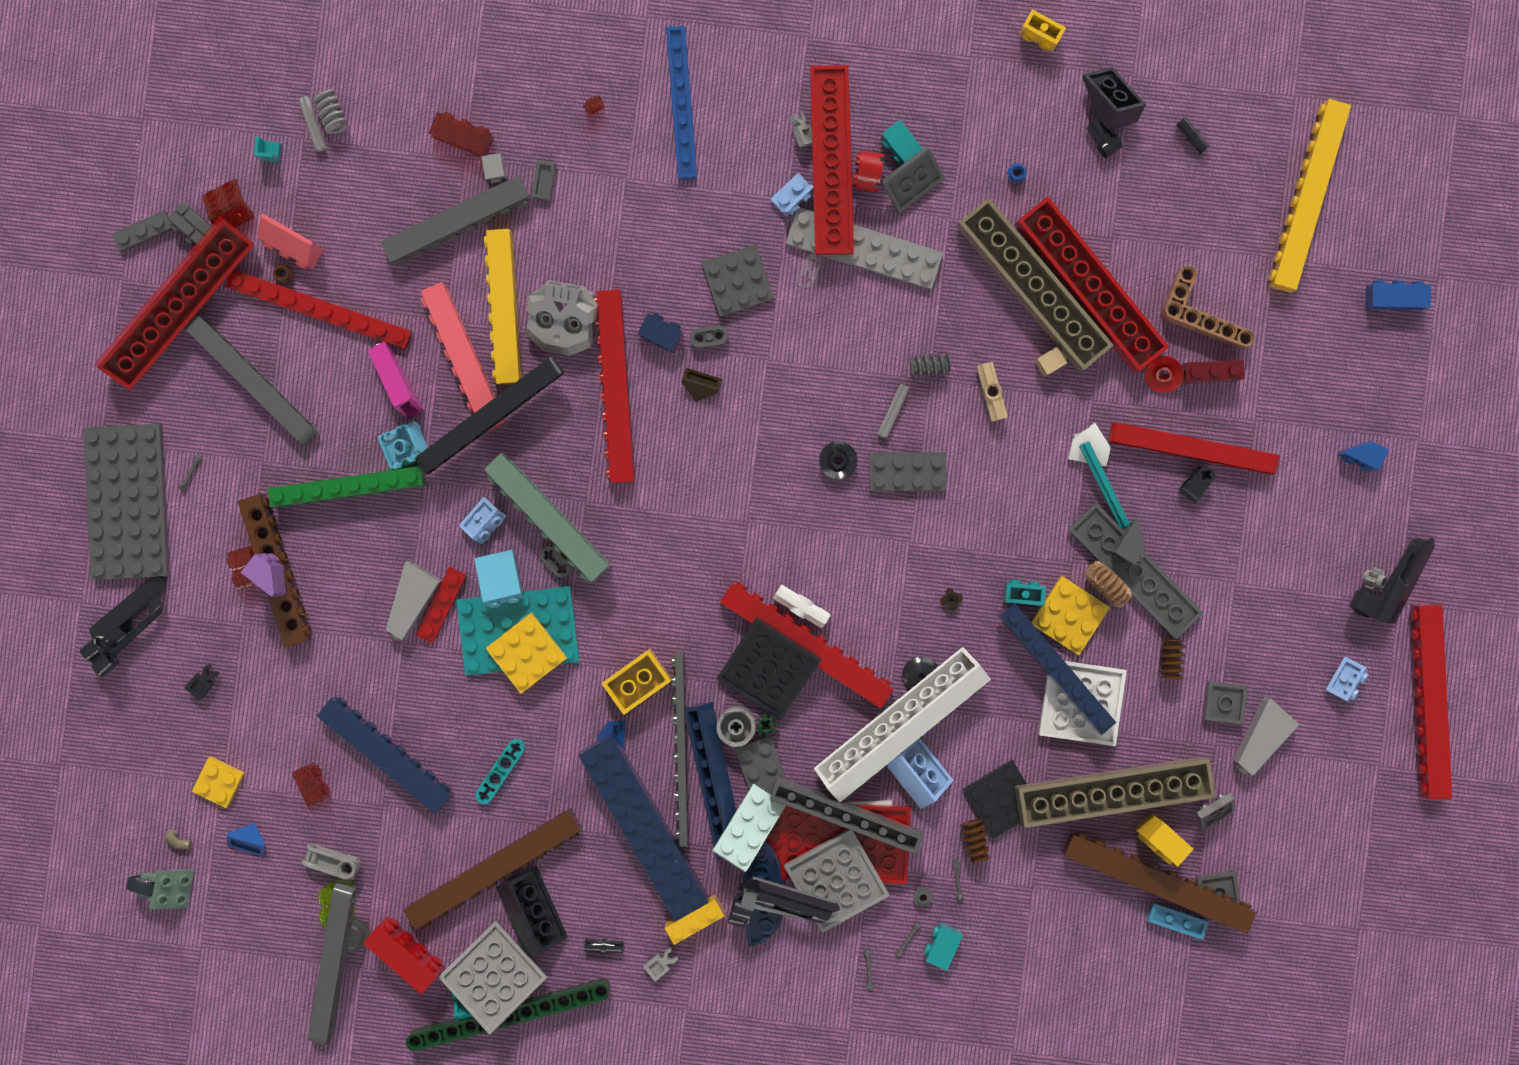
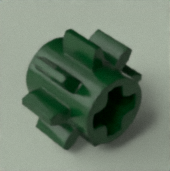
[755,713,779,738]

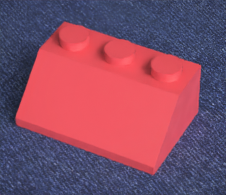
[257,214,324,269]

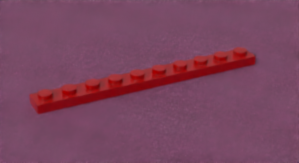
[225,270,412,349]

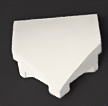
[1068,423,1111,466]

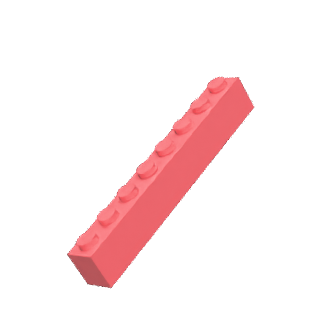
[421,282,507,433]

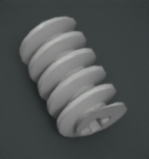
[313,89,349,134]

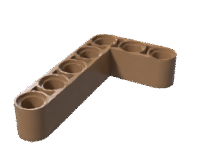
[1161,265,1255,349]

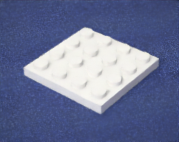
[1038,661,1127,746]

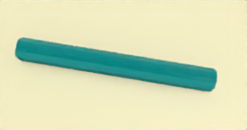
[1079,441,1130,529]

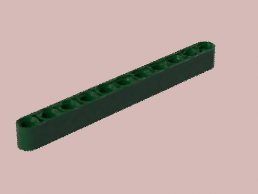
[406,979,611,1051]

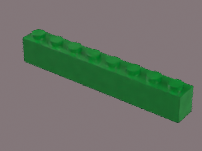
[267,466,428,508]

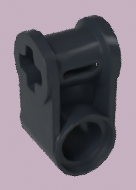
[1179,467,1215,503]

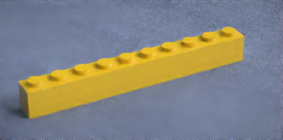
[1268,99,1351,293]

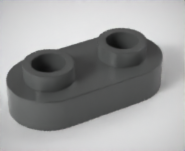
[690,326,728,348]

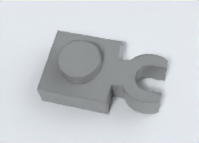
[790,113,812,147]
[643,947,679,981]

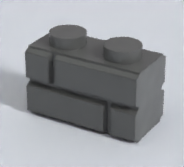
[168,202,211,246]

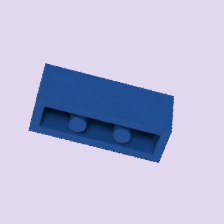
[1365,280,1431,311]

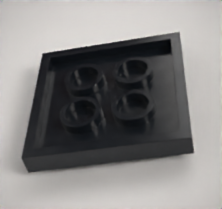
[963,759,1027,839]

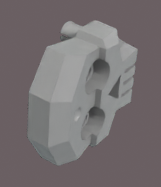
[526,280,598,356]

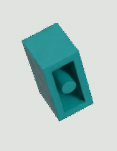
[880,120,923,166]
[923,922,963,971]

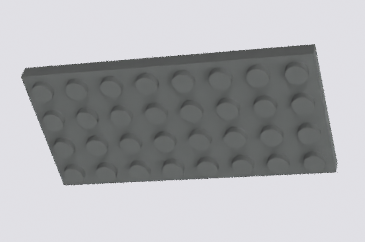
[83,424,170,580]

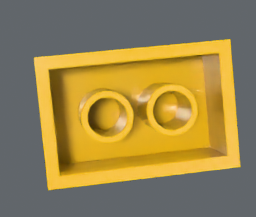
[601,648,672,715]
[1134,812,1193,867]

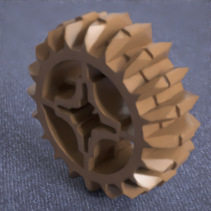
[1085,561,1132,608]

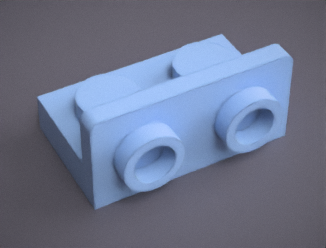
[770,173,813,217]
[459,497,506,544]
[1326,657,1369,703]

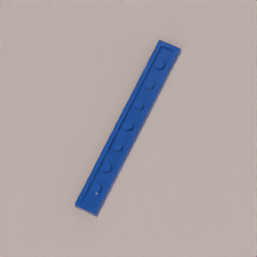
[666,26,697,180]

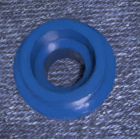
[1007,163,1027,183]

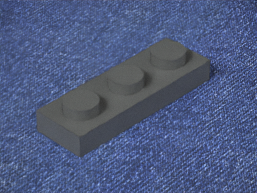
[112,210,174,252]

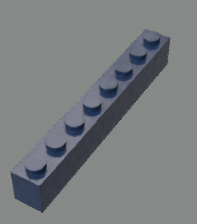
[997,603,1117,735]
[317,696,453,814]
[684,702,736,860]

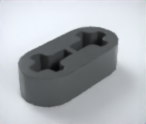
[540,546,572,577]

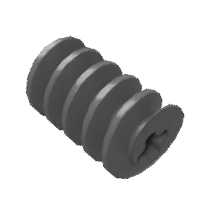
[910,353,950,379]

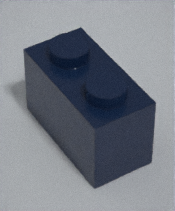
[637,313,683,353]

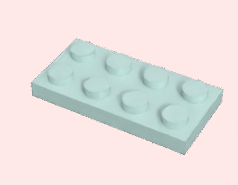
[712,784,786,872]

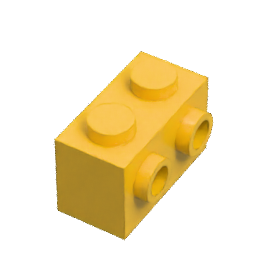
[1019,9,1066,52]

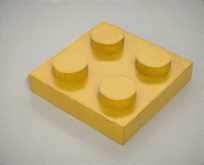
[192,756,245,808]

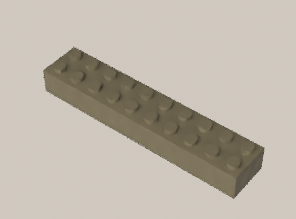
[957,197,1114,373]
[1014,756,1216,828]

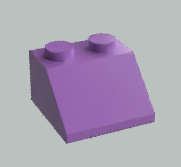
[241,553,286,597]

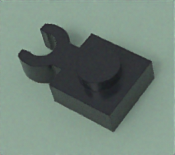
[184,665,219,700]

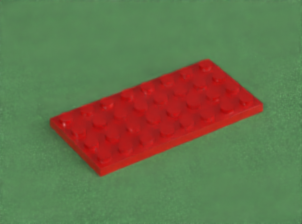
[765,804,911,884]

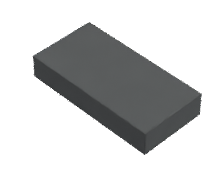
[531,160,557,202]

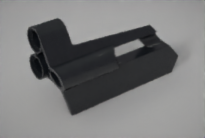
[1349,537,1435,623]
[80,577,166,677]
[727,876,840,928]

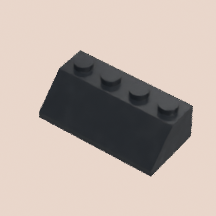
[496,867,568,957]

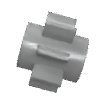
[1362,567,1388,592]

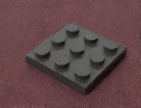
[702,244,774,318]

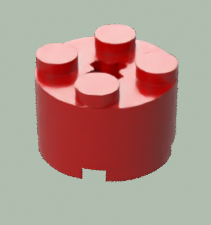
[852,150,884,193]

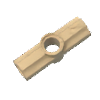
[976,362,1008,422]

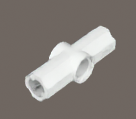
[773,584,831,628]

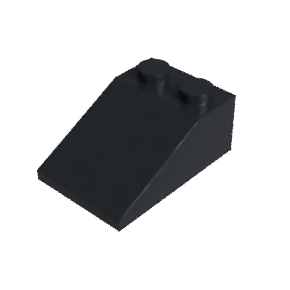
[1082,67,1146,130]

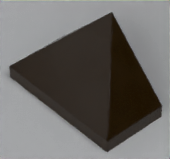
[681,368,723,402]

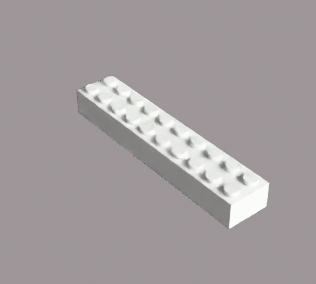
[814,647,991,802]

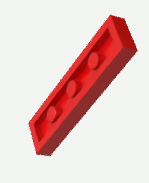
[416,566,467,644]

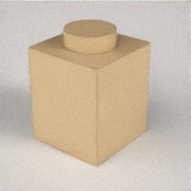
[1035,347,1067,377]

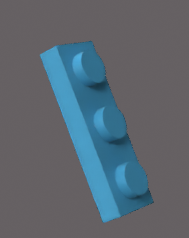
[1146,902,1209,940]

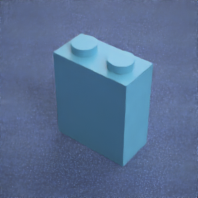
[474,550,524,608]

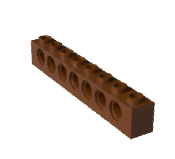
[237,494,312,647]

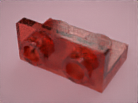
[292,762,330,807]

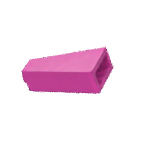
[368,342,424,420]

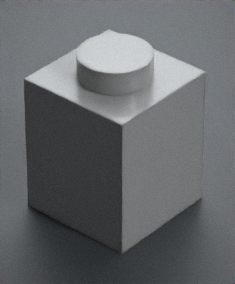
[481,153,507,185]

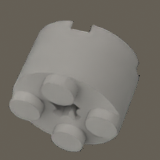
[717,706,756,747]

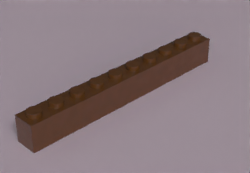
[403,808,582,930]
[1063,831,1257,934]

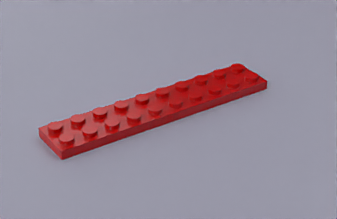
[810,65,854,255]

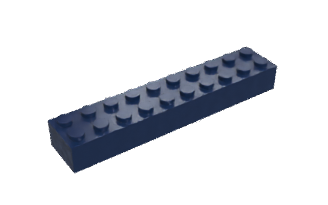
[578,732,709,922]

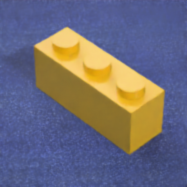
[665,894,725,945]

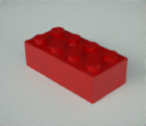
[363,916,445,995]

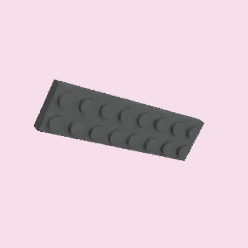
[1068,503,1203,640]

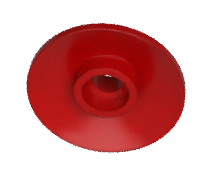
[1144,356,1184,393]

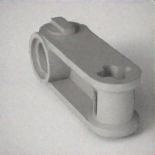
[301,844,361,882]

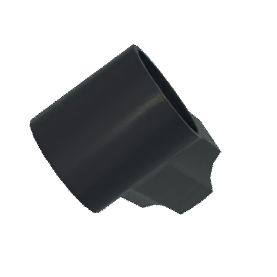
[1086,118,1123,158]

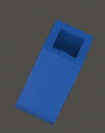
[1338,441,1390,473]

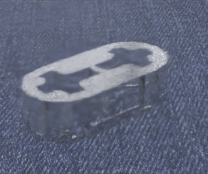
[797,254,822,290]

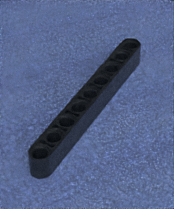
[415,356,565,475]

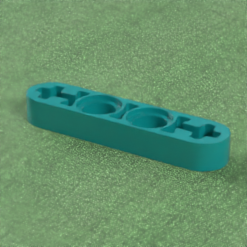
[475,738,526,804]

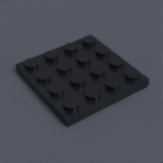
[716,617,822,720]

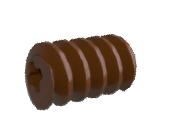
[1159,639,1186,680]
[960,819,990,862]

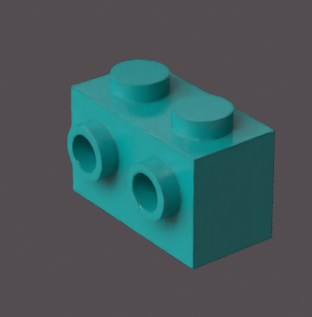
[1002,579,1046,606]

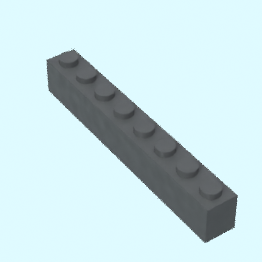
[380,175,532,266]
[770,776,923,854]

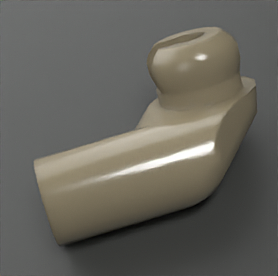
[164,829,192,850]

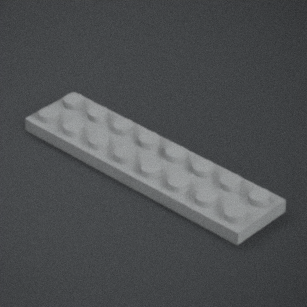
[786,208,943,290]

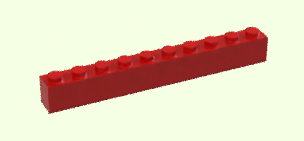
[594,289,635,483]
[720,582,894,708]
[1409,604,1453,800]

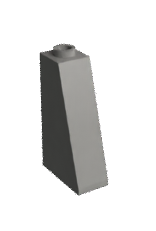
[386,561,442,641]
[1233,697,1300,776]

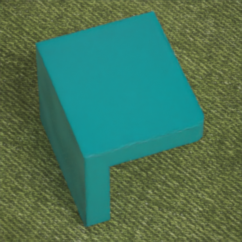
[253,137,282,163]

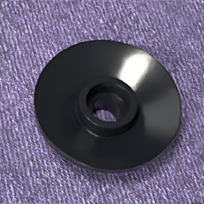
[819,441,858,480]
[902,656,938,690]

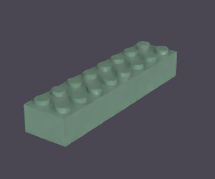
[484,453,612,582]

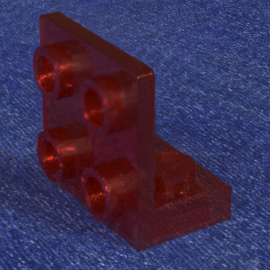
[202,179,255,227]

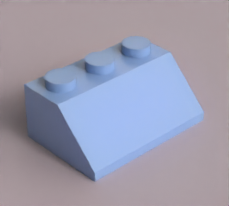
[886,738,954,809]

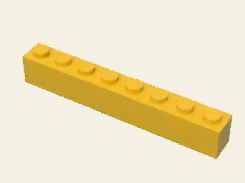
[484,229,522,386]

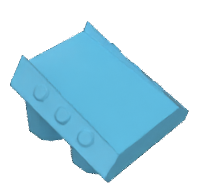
[377,421,428,470]

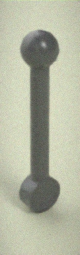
[179,454,202,491]
[952,860,964,901]
[895,922,921,958]
[864,950,874,990]

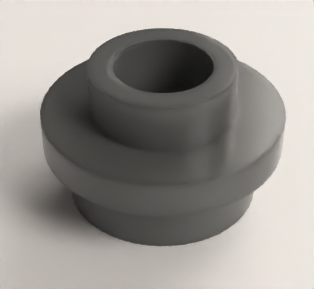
[913,887,933,907]

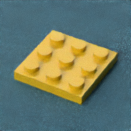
[1031,576,1110,655]
[486,613,567,694]

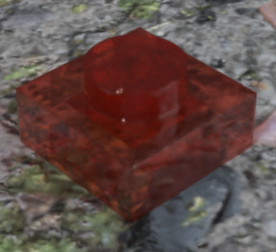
[583,96,605,117]

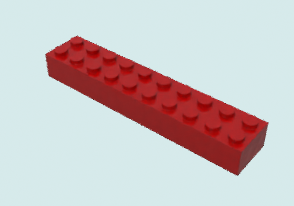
[1015,196,1169,374]
[96,216,255,391]

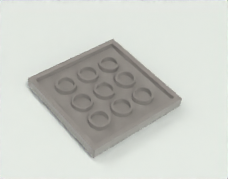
[784,829,890,933]
[439,921,548,1035]

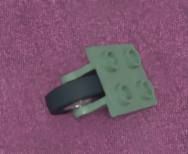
[126,869,194,910]

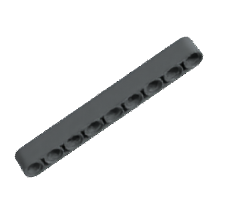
[184,313,318,445]
[308,883,357,1045]

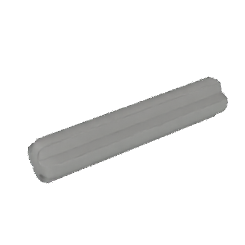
[298,96,326,152]
[878,384,909,438]

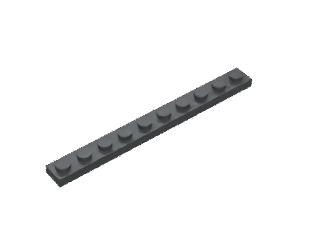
[672,652,688,847]

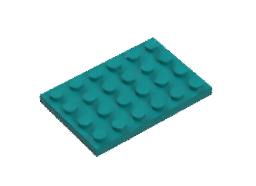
[456,586,580,676]

